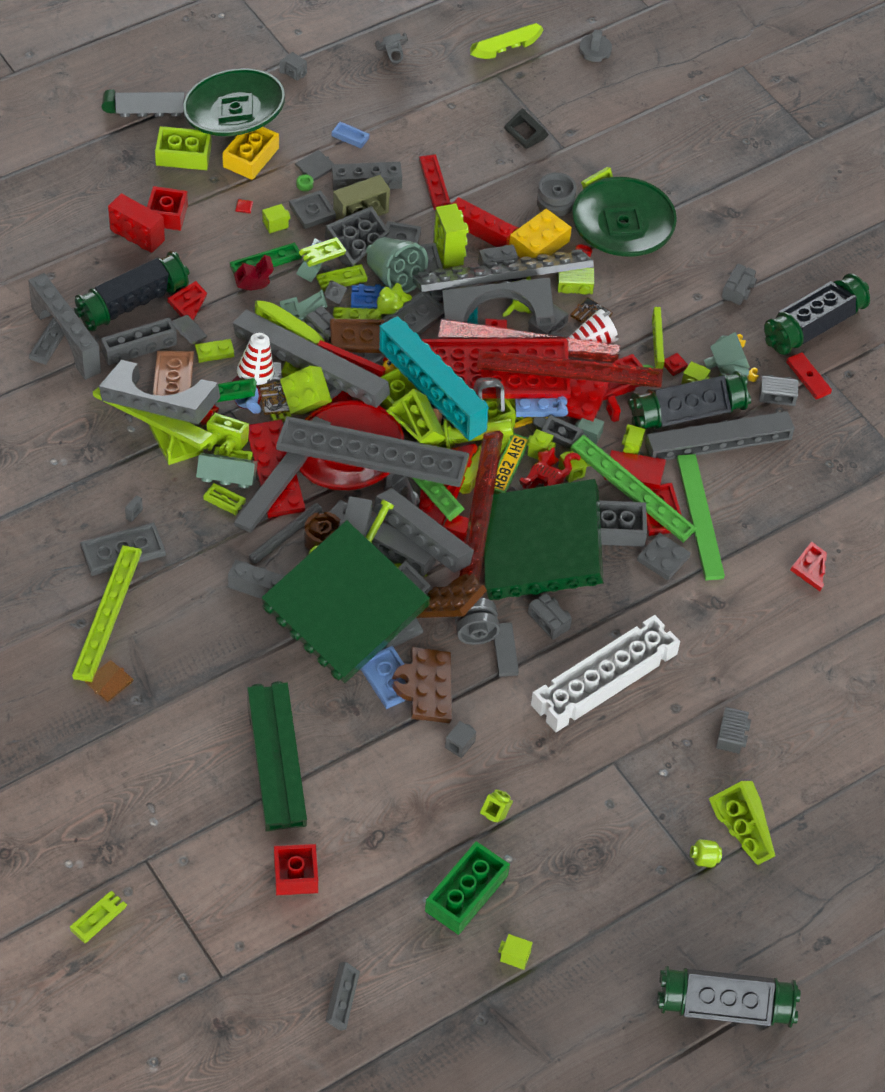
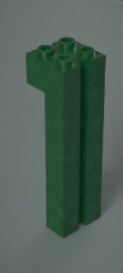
[247,681,307,832]

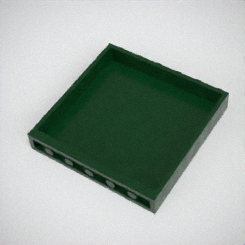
[483,479,604,600]
[261,520,430,684]

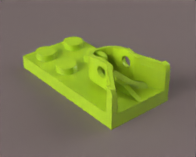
[148,422,204,465]

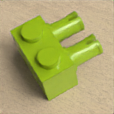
[203,413,249,456]

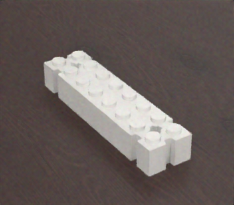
[531,615,680,732]

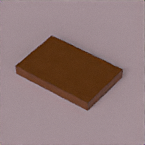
[330,319,384,353]

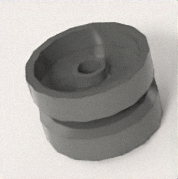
[537,172,576,217]
[454,598,500,645]

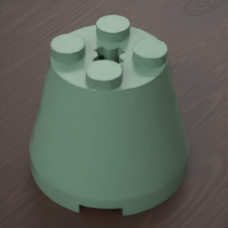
[366,237,428,293]

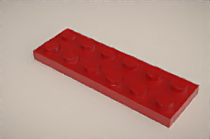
[248,419,305,518]

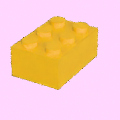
[223,127,279,180]
[509,208,572,258]

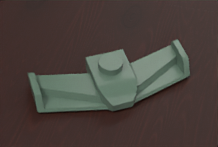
[253,290,328,321]

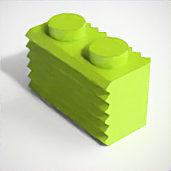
[557,268,594,295]

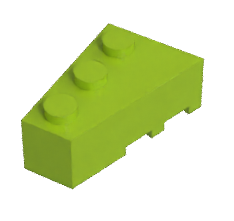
[386,389,446,446]

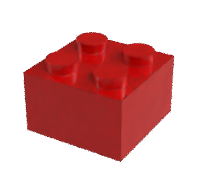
[147,186,188,231]
[274,844,318,896]

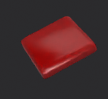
[235,199,253,214]

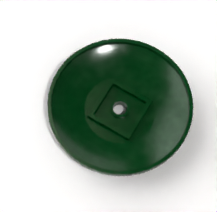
[183,68,285,136]
[572,177,677,257]

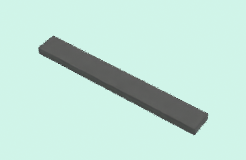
[234,417,331,533]

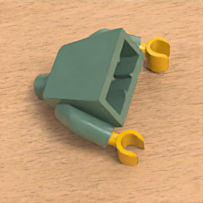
[704,332,759,382]

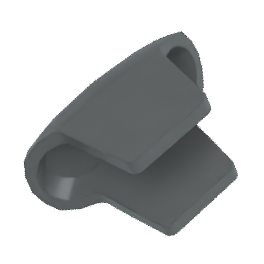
[473,377,505,412]

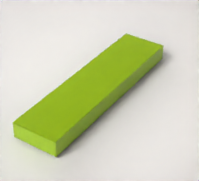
[652,307,664,374]

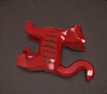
[519,447,581,489]

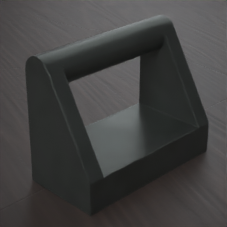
[504,108,549,149]

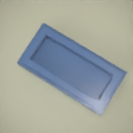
[332,122,370,148]

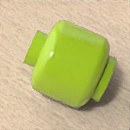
[690,839,722,868]

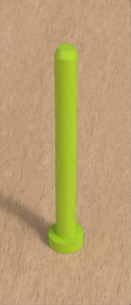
[366,499,394,542]

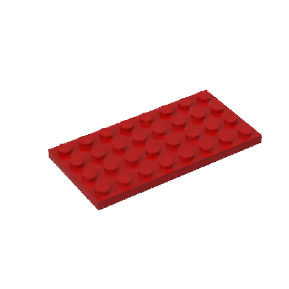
[422,339,571,399]

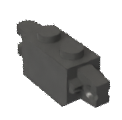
[533,415,594,449]

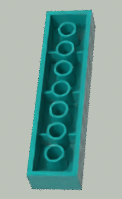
[380,316,488,441]

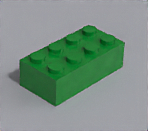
[425,841,510,935]

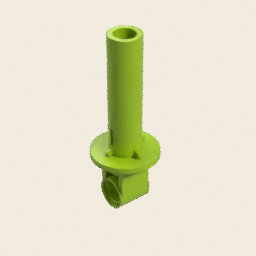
[418,419,514,449]

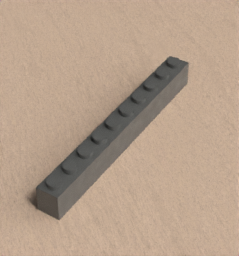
[233,309,390,408]

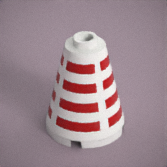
[567,309,619,354]
[237,333,274,385]

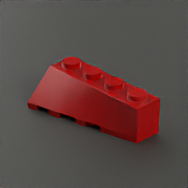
[452,197,520,247]

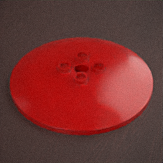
[299,400,404,490]

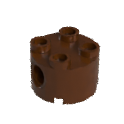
[304,512,341,551]

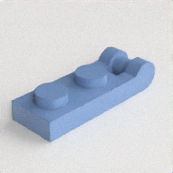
[515,396,568,417]

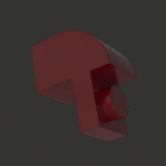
[234,255,274,291]

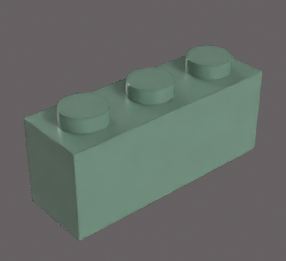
[196,453,258,488]

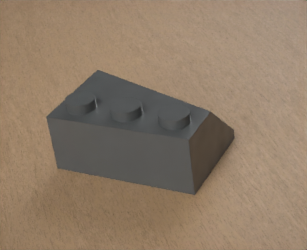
[325,206,389,267]

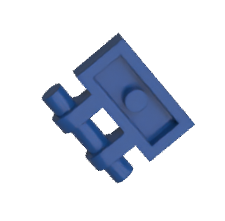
[351,284,385,309]

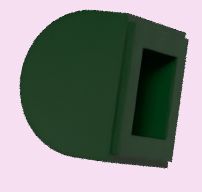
[101,89,116,114]

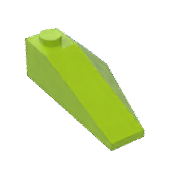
[709,781,775,865]

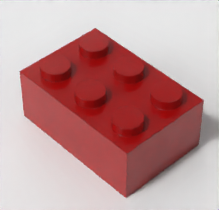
[108,193,165,253]

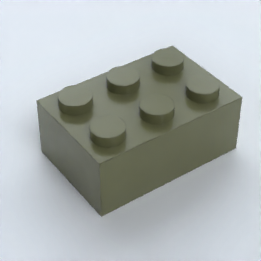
[333,175,390,221]

